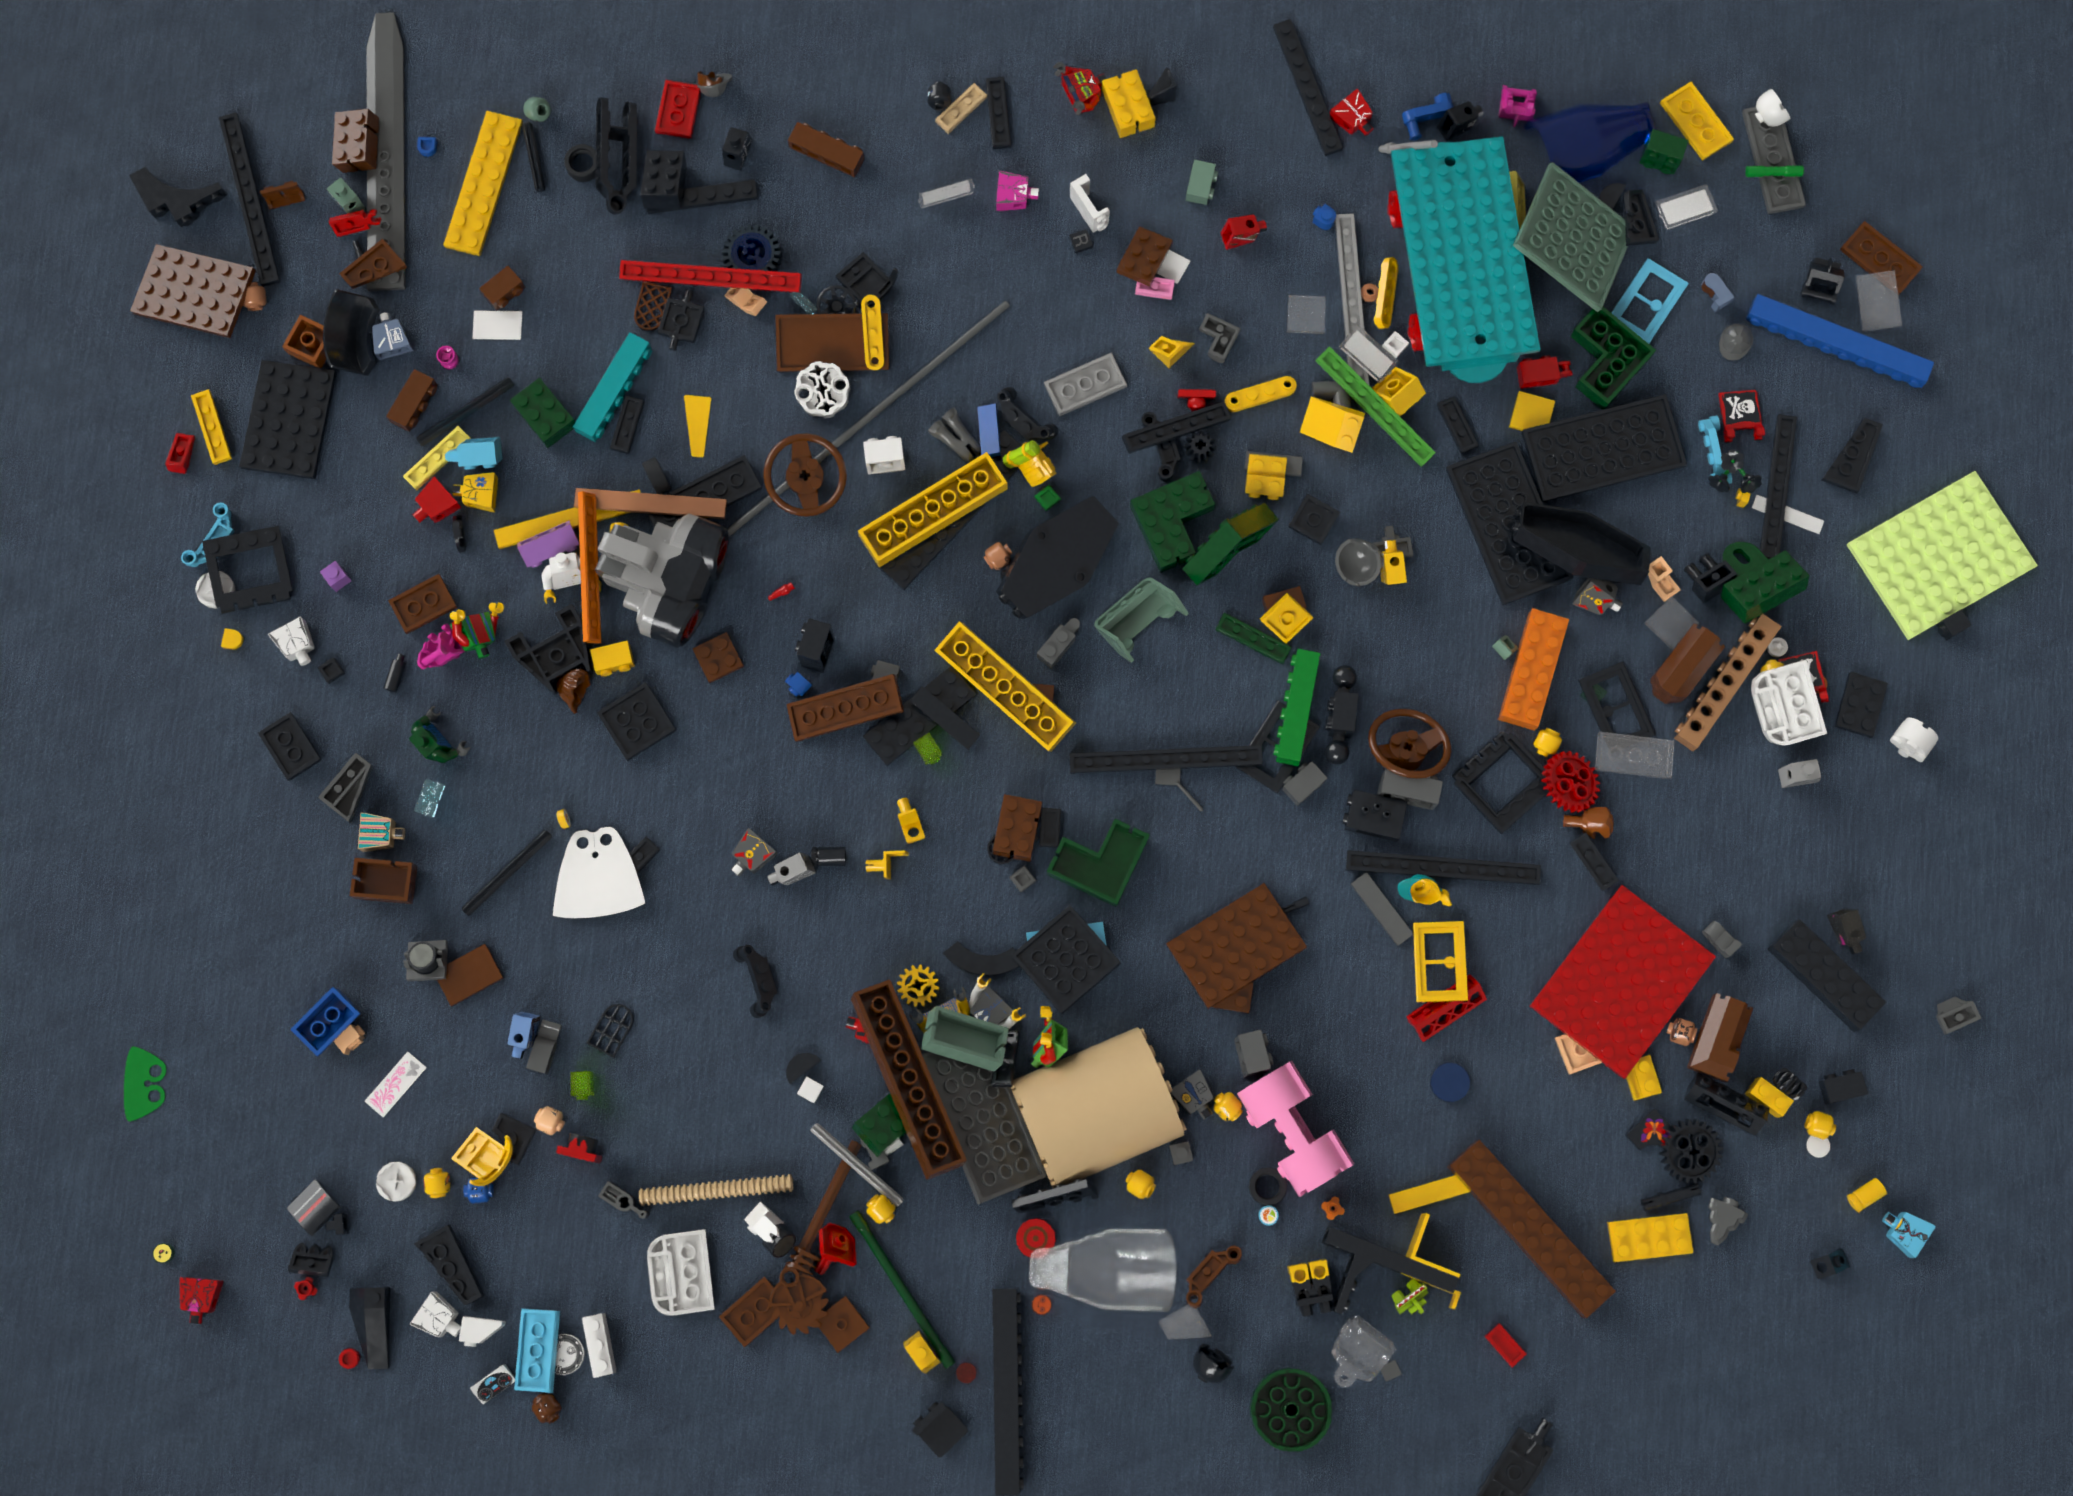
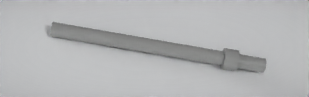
[1379,140,1438,154]

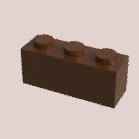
[386,369,438,432]

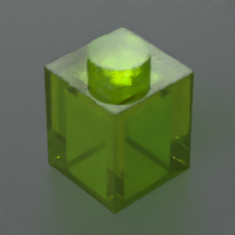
[913,733,942,765]
[570,1071,594,1100]

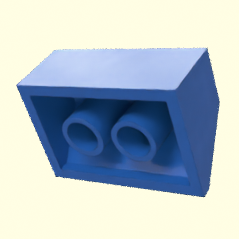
[290,987,360,1057]

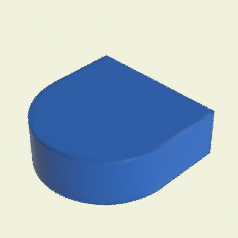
[417,137,437,157]

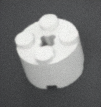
[1890,718,1939,762]

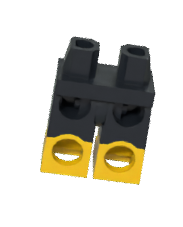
[1287,1259,1333,1317]

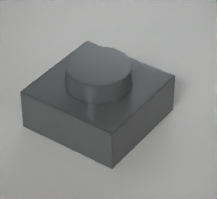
[1169,1141,1193,1165]

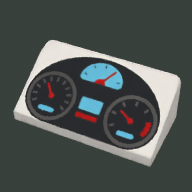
[470,1364,515,1404]

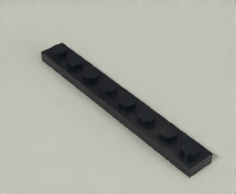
[1273,19,1343,156]

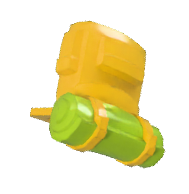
[1003,440,1057,487]

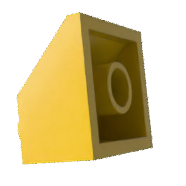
[1372,367,1426,416]

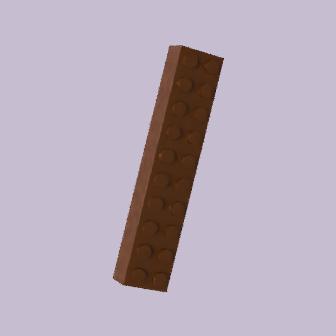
[851,979,967,1180]
[1447,1140,1616,1318]

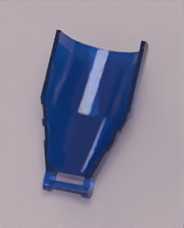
[1524,102,1659,183]

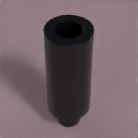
[383,654,406,693]

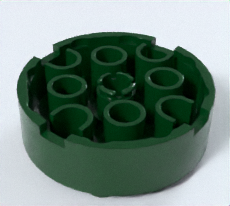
[1250,1368,1332,1452]

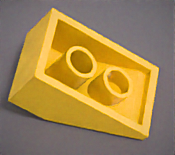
[1300,396,1365,453]

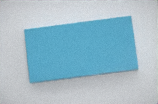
[514,1309,560,1393]

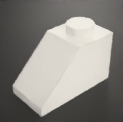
[459,1316,506,1347]

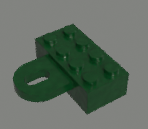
[1721,542,1810,624]

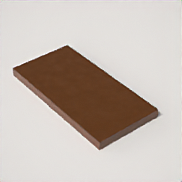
[775,313,889,371]

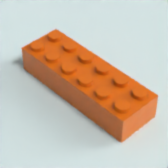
[1498,608,1569,731]

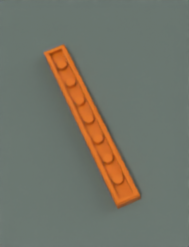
[578,491,601,644]

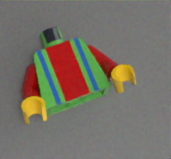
[1029,1006,1068,1068]

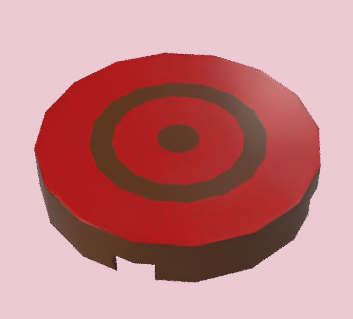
[1016,1219,1055,1259]

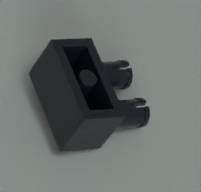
[1684,553,1737,603]

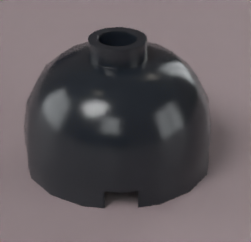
[1193,1344,1234,1383]

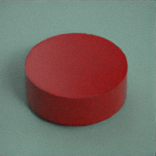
[339,1348,360,1369]

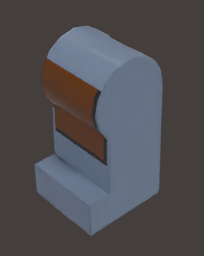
[1701,273,1734,312]

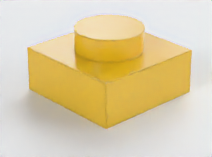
[1735,488,1751,508]

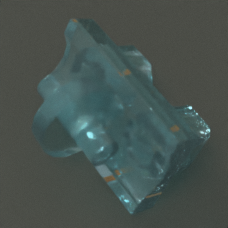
[414,779,445,818]

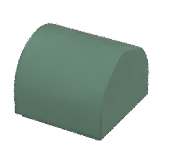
[1492,635,1518,660]

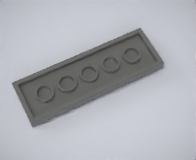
[1742,107,1806,214]

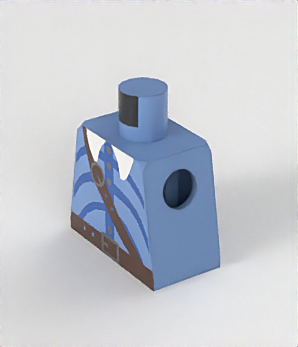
[508,1011,541,1058]

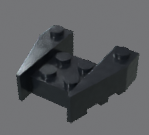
[504,604,593,695]

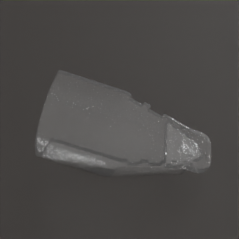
[1029,1229,1177,1312]

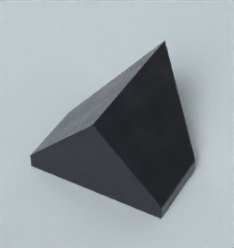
[1147,67,1177,106]

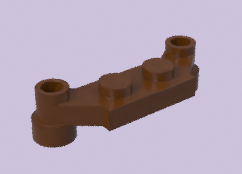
[1186,1246,1242,1309]

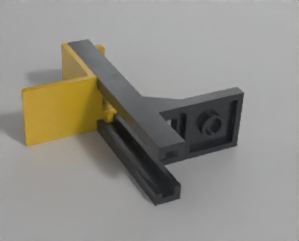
[1321,1213,1461,1314]

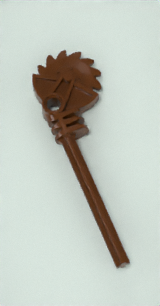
[769,1140,862,1335]

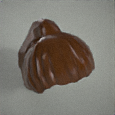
[557,669,590,714]

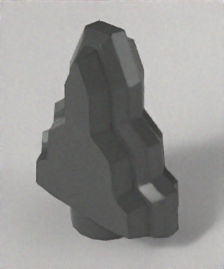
[1708,1197,1748,1246]

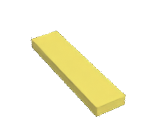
[403,426,471,491]

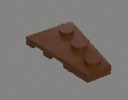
[339,238,408,289]

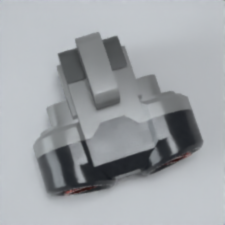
[595,513,729,648]

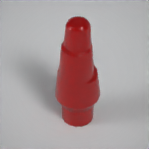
[768,582,795,601]

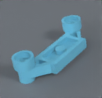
[1698,415,1732,484]
[181,502,235,567]

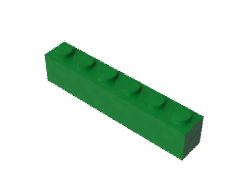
[1273,649,1320,766]

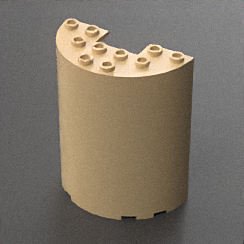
[1010,1027,1187,1189]

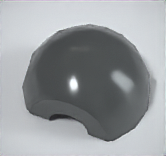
[1335,538,1383,586]

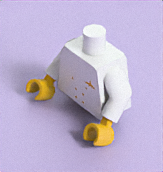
[542,553,602,604]

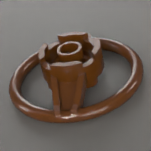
[764,433,847,516]
[1368,709,1451,779]

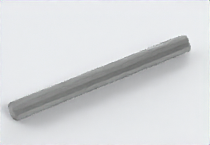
[810,1123,904,1207]

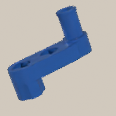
[1402,93,1453,141]

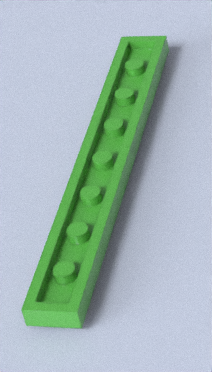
[1315,346,1436,467]

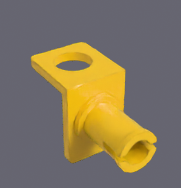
[897,798,925,844]
[866,850,909,880]

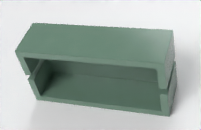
[921,1006,1009,1072]

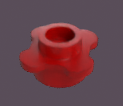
[294,1277,317,1300]

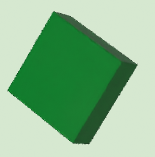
[1035,485,1061,512]

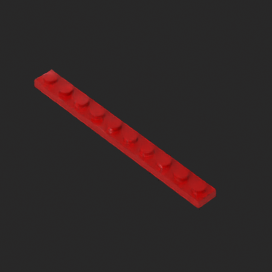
[619,260,802,293]

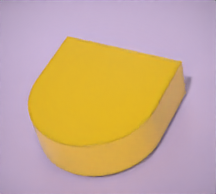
[221,628,243,650]

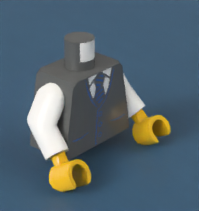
[969,973,1026,1029]

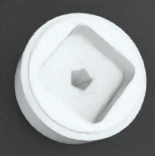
[1767,637,1788,657]

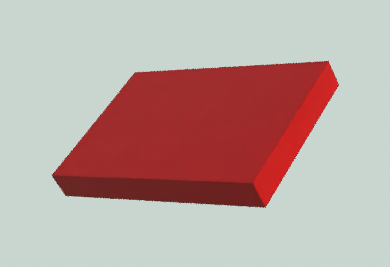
[655,80,701,139]

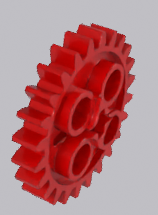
[1541,751,1600,813]

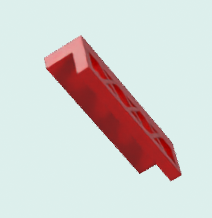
[1406,974,1487,1042]

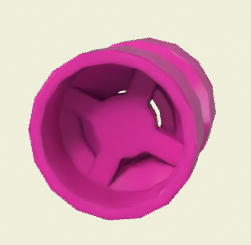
[436,346,459,369]

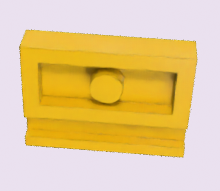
[1626,1055,1662,1101]

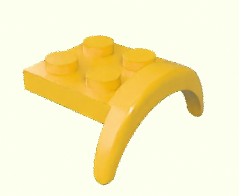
[451,1127,513,1186]

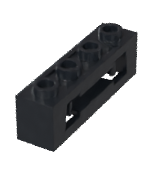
[1684,1072,1769,1136]

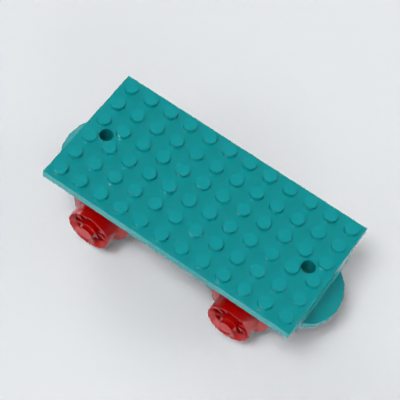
[1387,136,1540,383]

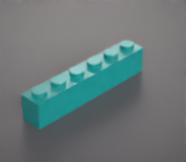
[573,332,652,442]

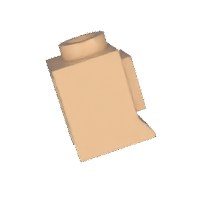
[333,1024,365,1055]

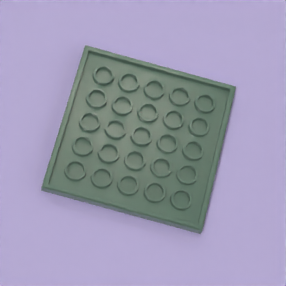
[1513,162,1628,312]

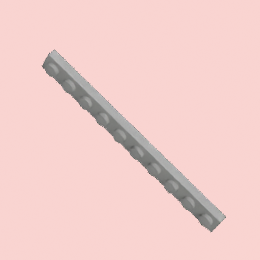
[1335,214,1369,385]

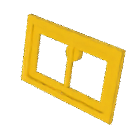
[1413,921,1468,1002]

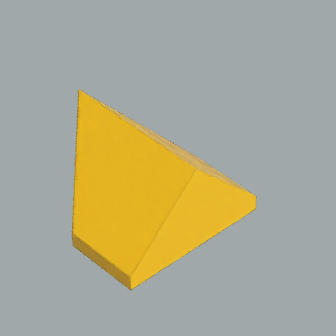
[1149,336,1195,368]

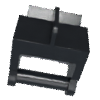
[1801,258,1845,305]

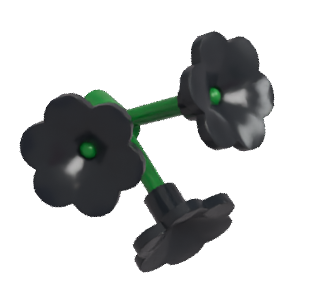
[1708,449,1762,493]

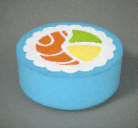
[1258,1206,1279,1226]

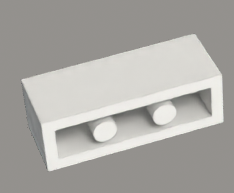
[582,1313,617,1378]

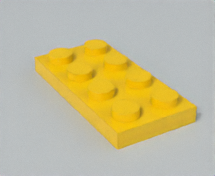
[1660,82,1734,161]
[1607,1213,1693,1262]

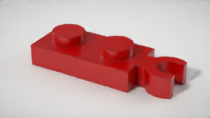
[329,209,382,237]

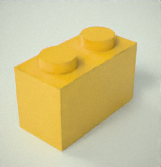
[590,641,635,676]
[1745,1077,1794,1118]

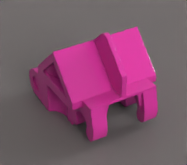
[1499,85,1537,127]
[417,624,464,669]

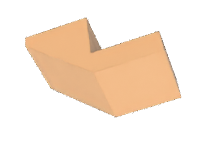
[724,288,767,316]
[1648,556,1681,602]

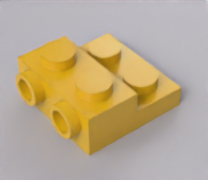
[1245,454,1287,500]

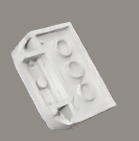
[1751,660,1827,745]
[647,1229,714,1316]

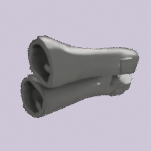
[928,407,981,463]

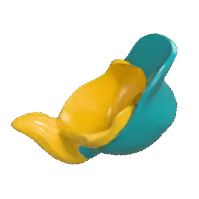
[1398,874,1452,906]

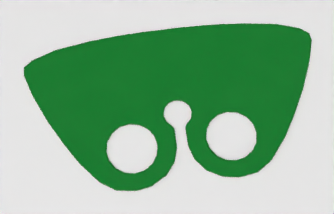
[124,1046,166,1121]

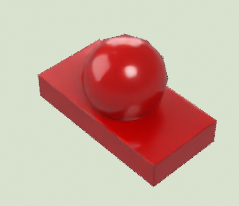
[1177,389,1216,412]

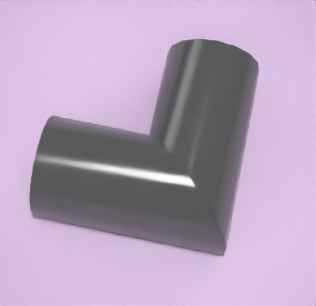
[1199,313,1241,363]
[1312,381,1352,409]

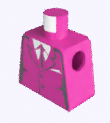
[996,171,1039,211]

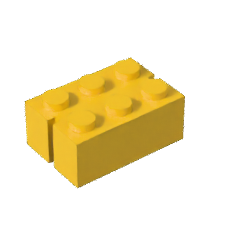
[1102,69,1155,138]

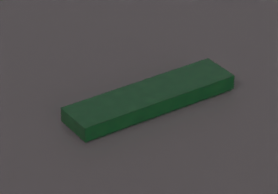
[1215,612,1292,665]

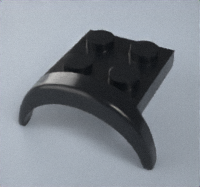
[836,252,898,309]

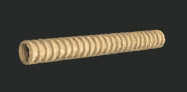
[639,1174,793,1206]

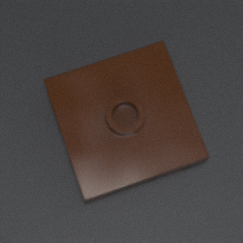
[816,1296,870,1353]

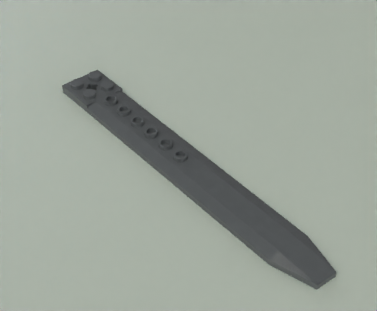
[367,12,406,291]

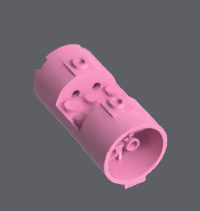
[1237,1061,1354,1197]

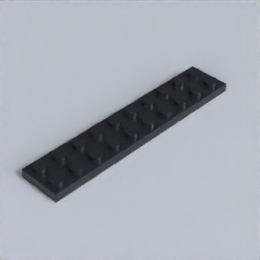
[876,430,1022,590]

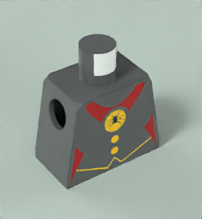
[1573,578,1623,615]
[731,828,778,877]

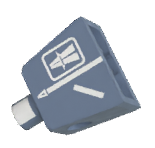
[372,313,413,360]

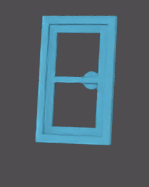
[1611,258,1689,344]

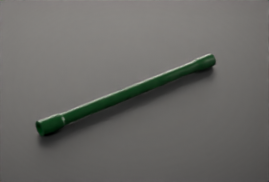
[849,1210,956,1369]

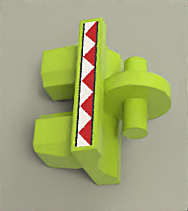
[1391,1279,1428,1315]

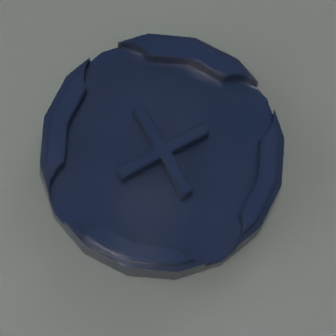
[1430,1063,1470,1102]

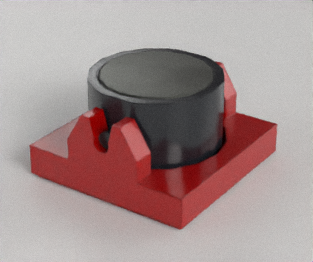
[556,1133,602,1164]

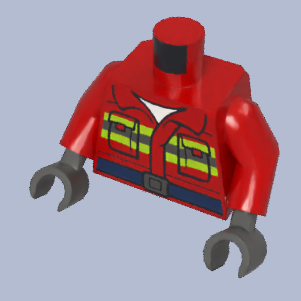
[1053,62,1106,115]

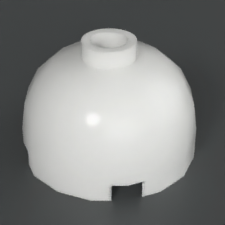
[1755,89,1791,127]

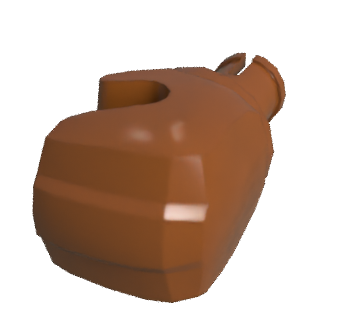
[1563,807,1614,839]

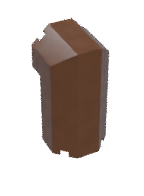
[1650,624,1725,704]
[1687,993,1753,1082]

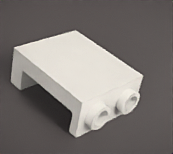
[1070,174,1110,233]

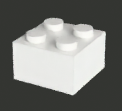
[863,436,905,474]

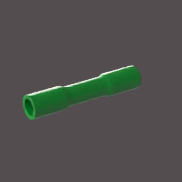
[1745,165,1804,177]

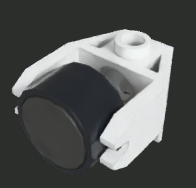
[744,1202,796,1258]

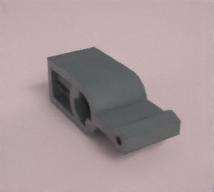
[526,1020,562,1075]
[598,1181,650,1219]

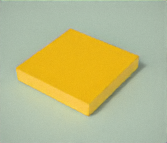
[1509,391,1555,431]
[1260,593,1313,644]

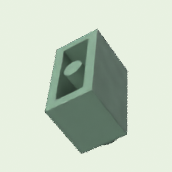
[1185,160,1218,205]

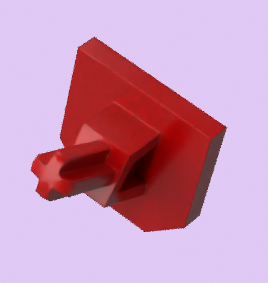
[814,1223,857,1275]

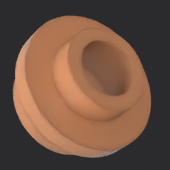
[1361,284,1379,302]

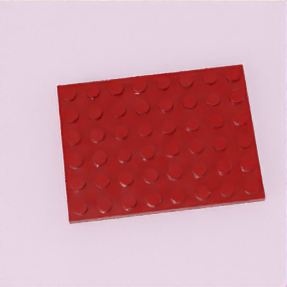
[1529,885,1716,1079]

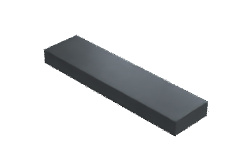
[1350,872,1413,946]

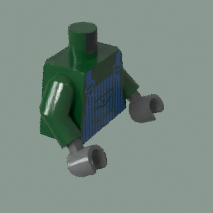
[409,706,470,763]

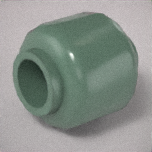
[523,97,551,122]

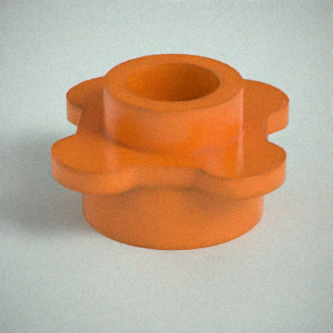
[1321,1197,1345,1220]

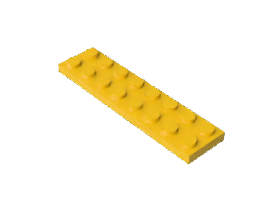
[443,111,523,256]

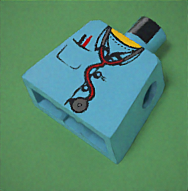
[1882,1212,1936,1258]

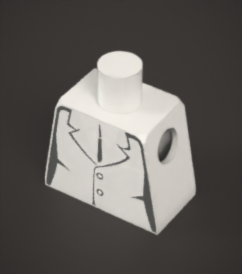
[268,616,314,666]
[410,1291,461,1337]

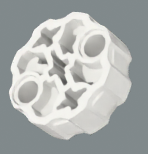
[794,361,851,418]

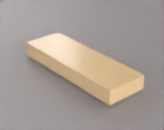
[935,83,987,134]

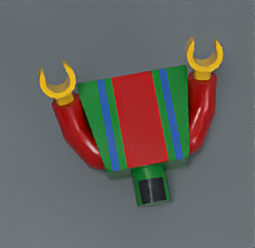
[450,602,504,659]

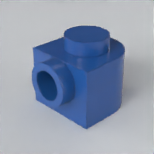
[1312,204,1336,230]
[785,672,812,697]

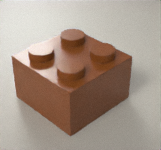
[282,315,326,368]

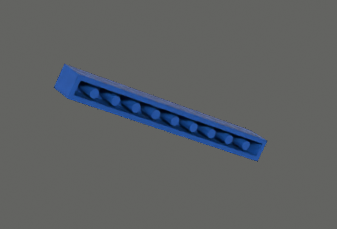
[1745,294,1934,388]

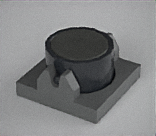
[403,940,448,982]

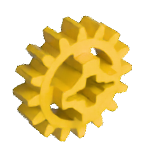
[897,964,939,1007]

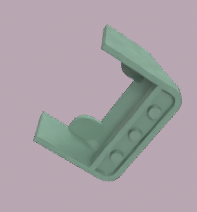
[1094,578,1189,663]

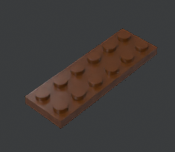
[786,674,904,742]

